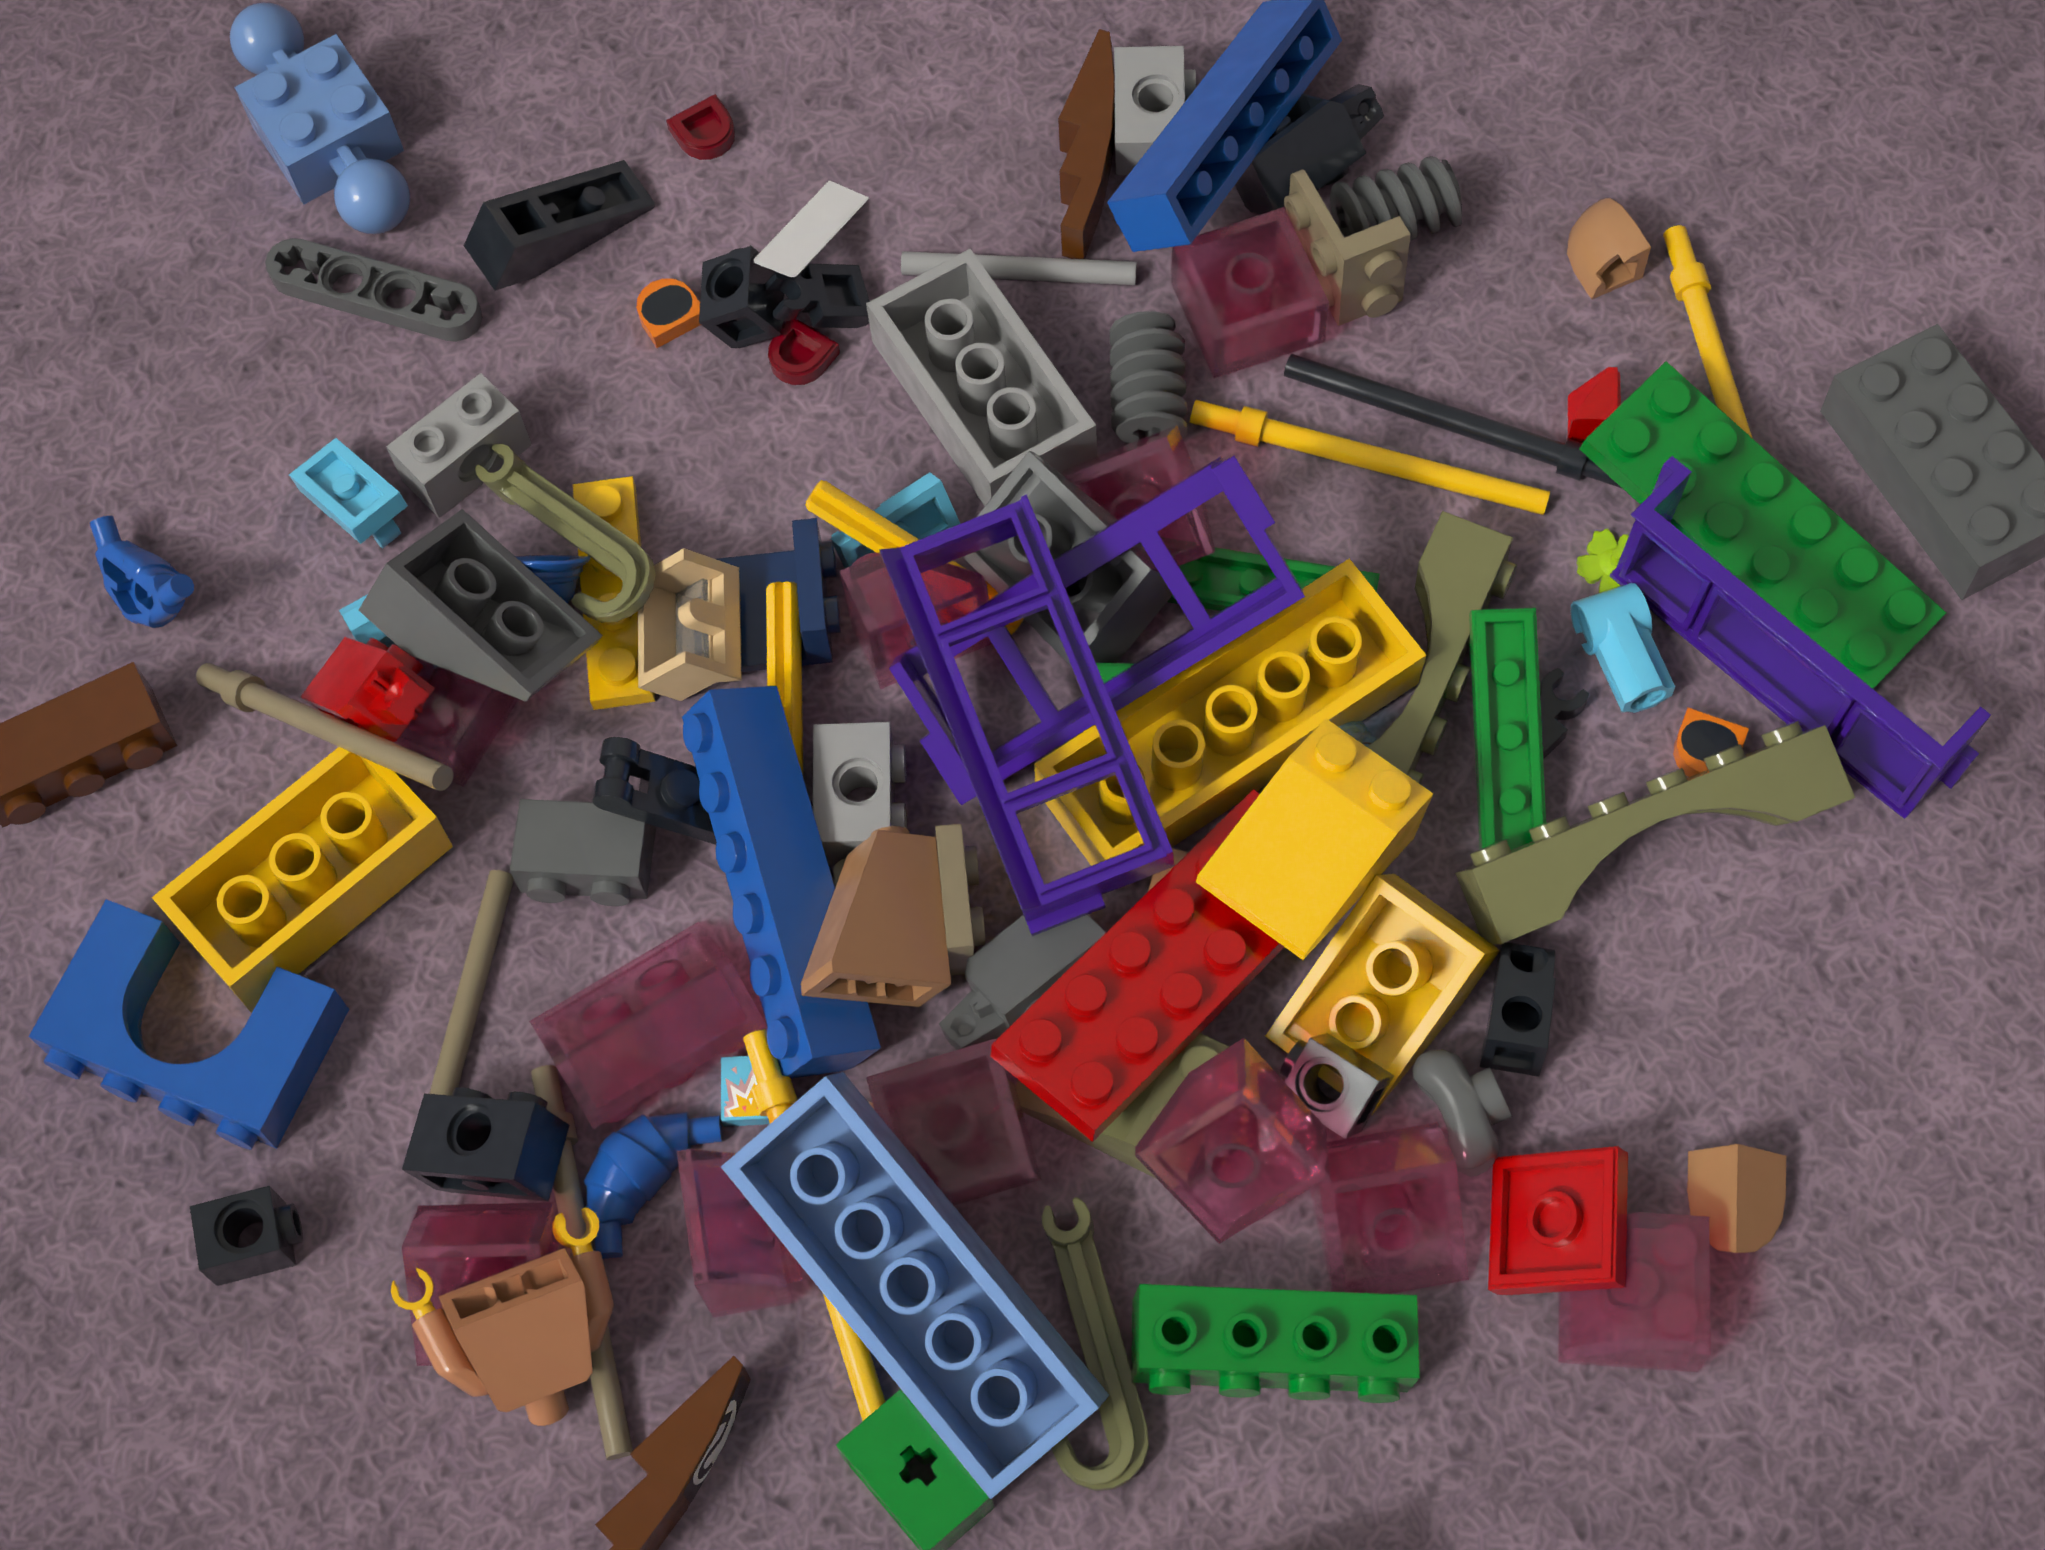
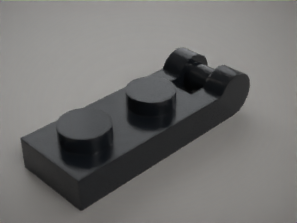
[592,737,717,845]

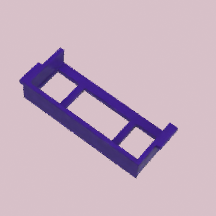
[889,455,1305,805]
[1610,456,1991,819]
[879,494,1175,936]

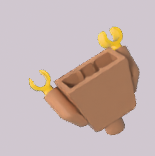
[391,1207,614,1426]

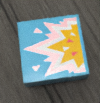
[721,1056,770,1127]

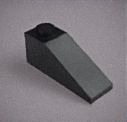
[463,160,655,291]

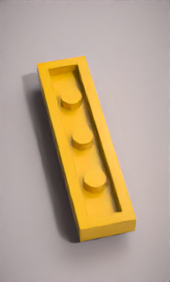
[572,476,655,710]

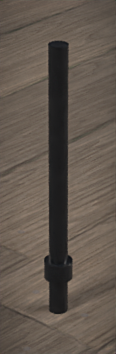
[1284,354,1621,488]

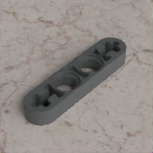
[265,238,483,342]

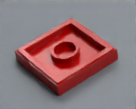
[1488,1146,1628,1295]

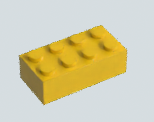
[152,747,453,1013]

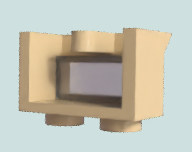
[638,548,742,701]

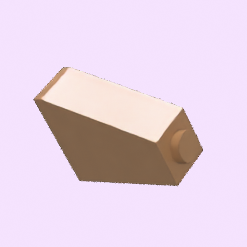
[801,826,951,1007]

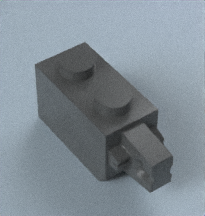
[939,915,1106,1061]

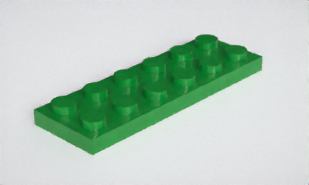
[1579,361,1946,689]

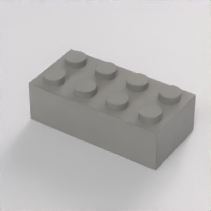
[866,249,1097,506]

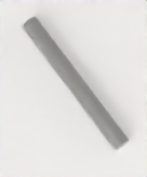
[901,251,1137,285]

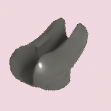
[1412,1049,1512,1177]

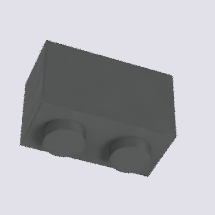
[509,799,656,906]

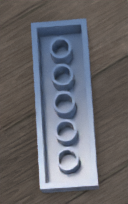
[721,1072,1109,1499]

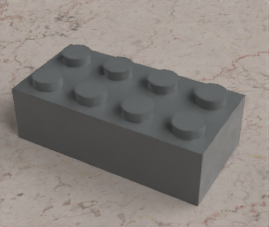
[1820,324,2045,600]

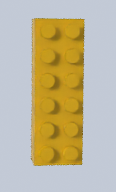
[1034,558,1426,866]

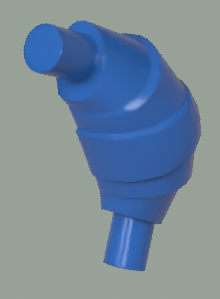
[89,516,194,628]
[583,1112,723,1259]

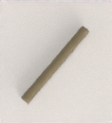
[429,870,514,1095]

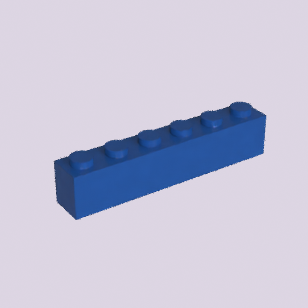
[1107,0,1342,252]
[682,686,881,1079]

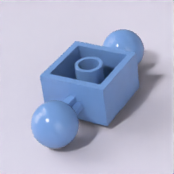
[230,2,410,234]

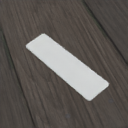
[754,181,869,277]

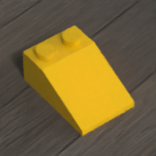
[1196,719,1433,960]
[1265,874,1500,1116]

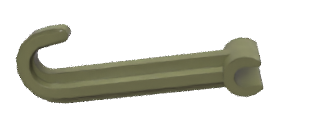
[475,444,656,623]
[1042,1197,1149,1491]

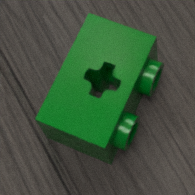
[836,1389,995,1550]

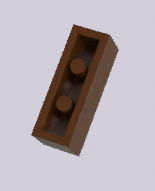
[0,662,178,828]

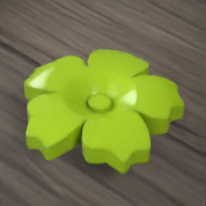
[1576,529,1629,593]

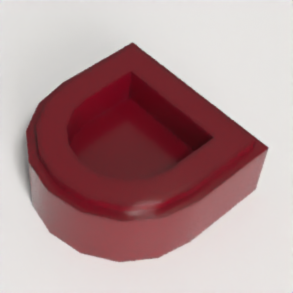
[666,94,735,160]
[768,318,840,385]

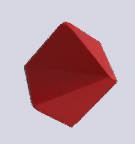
[1567,367,1621,443]

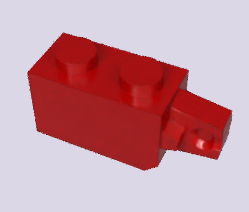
[300,637,435,742]

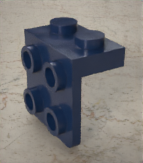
[703,518,841,672]

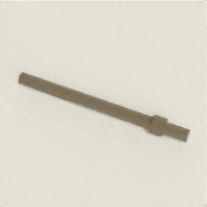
[196,663,453,791]
[531,1065,633,1460]

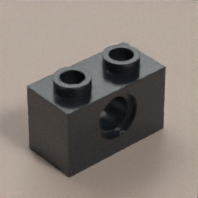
[402,1087,570,1202]

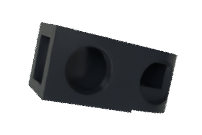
[1480,942,1556,1077]

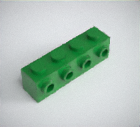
[1131,1284,1420,1403]

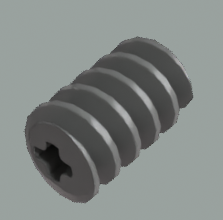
[1330,156,1462,241]
[1109,311,1188,447]

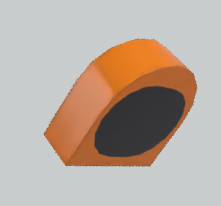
[636,278,701,348]
[1673,707,1749,777]

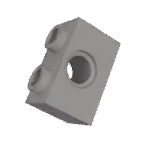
[1114,46,1196,175]
[386,373,532,518]
[813,722,907,865]

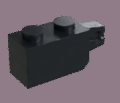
[1235,84,1384,220]

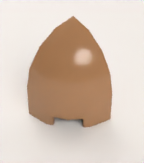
[1567,198,1651,300]
[1687,1144,1786,1253]

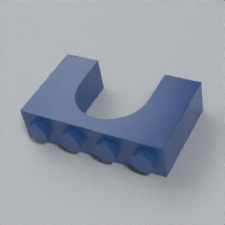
[28,899,350,1150]

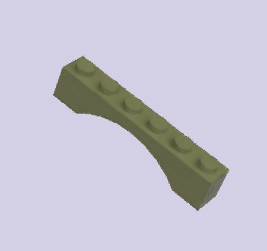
[1368,511,1517,784]
[1455,721,1855,945]

